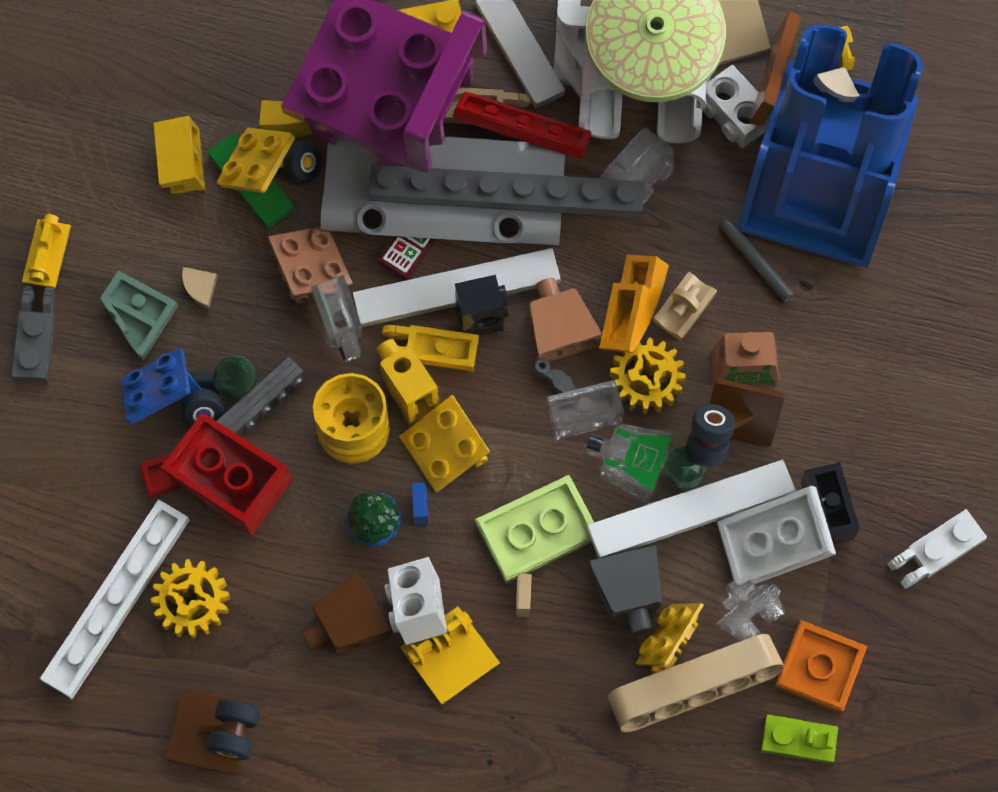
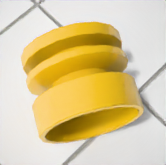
[313,373,390,464]

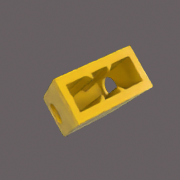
[376,339,439,426]

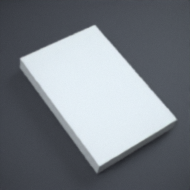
[717,486,836,589]

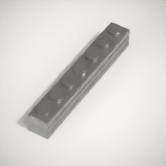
[217,357,305,436]

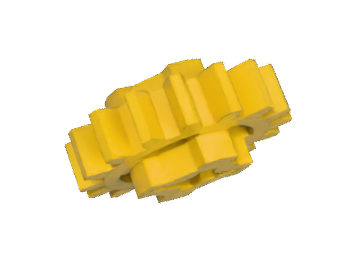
[610,338,686,414]
[151,559,230,639]

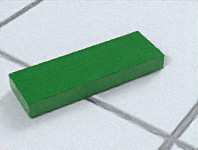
[207,133,295,229]

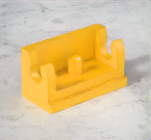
[154,116,205,194]

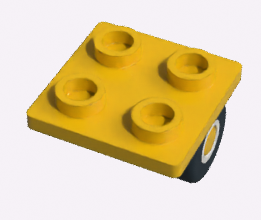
[217,128,322,193]

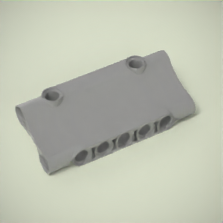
[321,137,565,246]

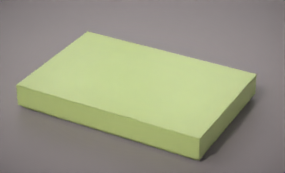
[475,475,594,584]

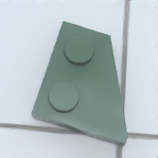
[100,270,178,361]

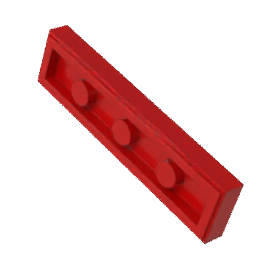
[453,91,592,159]

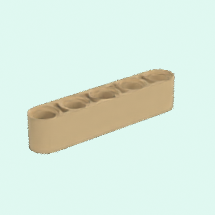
[607,634,785,732]

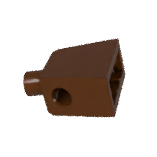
[301,571,392,656]

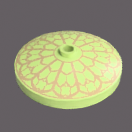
[585,0,726,102]

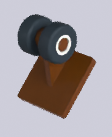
[686,378,785,466]
[166,689,261,775]

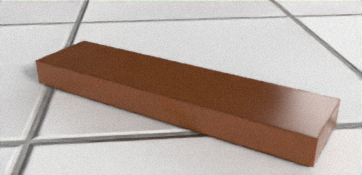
[749,11,801,127]

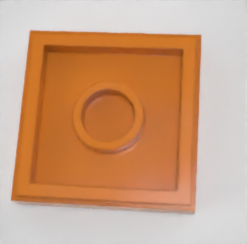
[774,620,867,714]

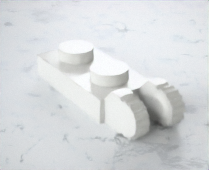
[887,509,987,589]

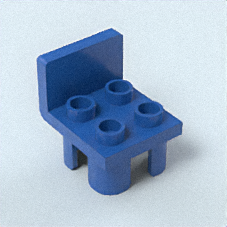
[738,24,923,267]

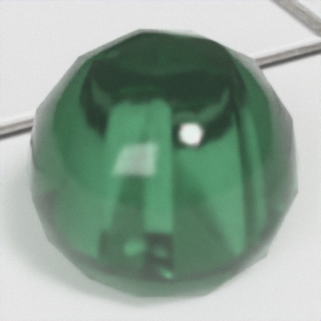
[213,355,256,399]
[663,446,708,490]

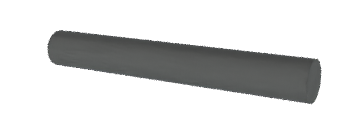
[719,218,794,303]

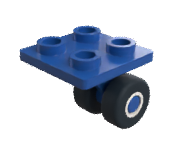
[121,348,224,427]

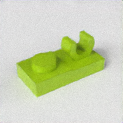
[761,714,838,764]

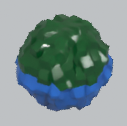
[345,492,401,548]

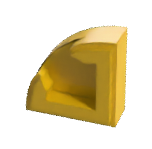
[839,26,855,71]

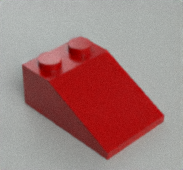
[160,412,293,536]

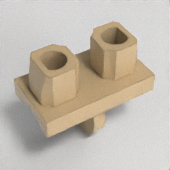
[653,272,717,341]

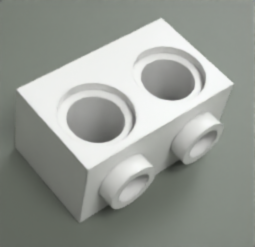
[702,64,772,149]
[385,557,447,645]

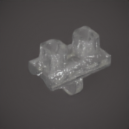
[716,580,785,642]

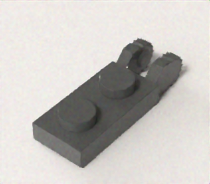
[11,286,56,382]

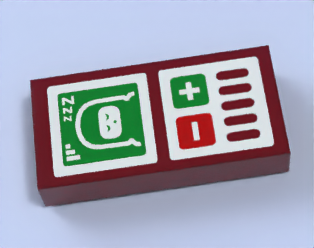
[378,236,437,281]

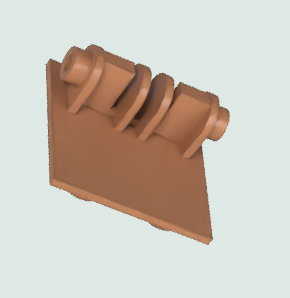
[267,227,353,304]

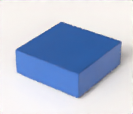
[412,482,428,527]

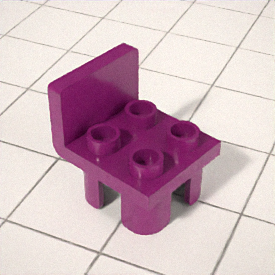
[281,0,487,173]

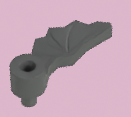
[532,359,577,406]

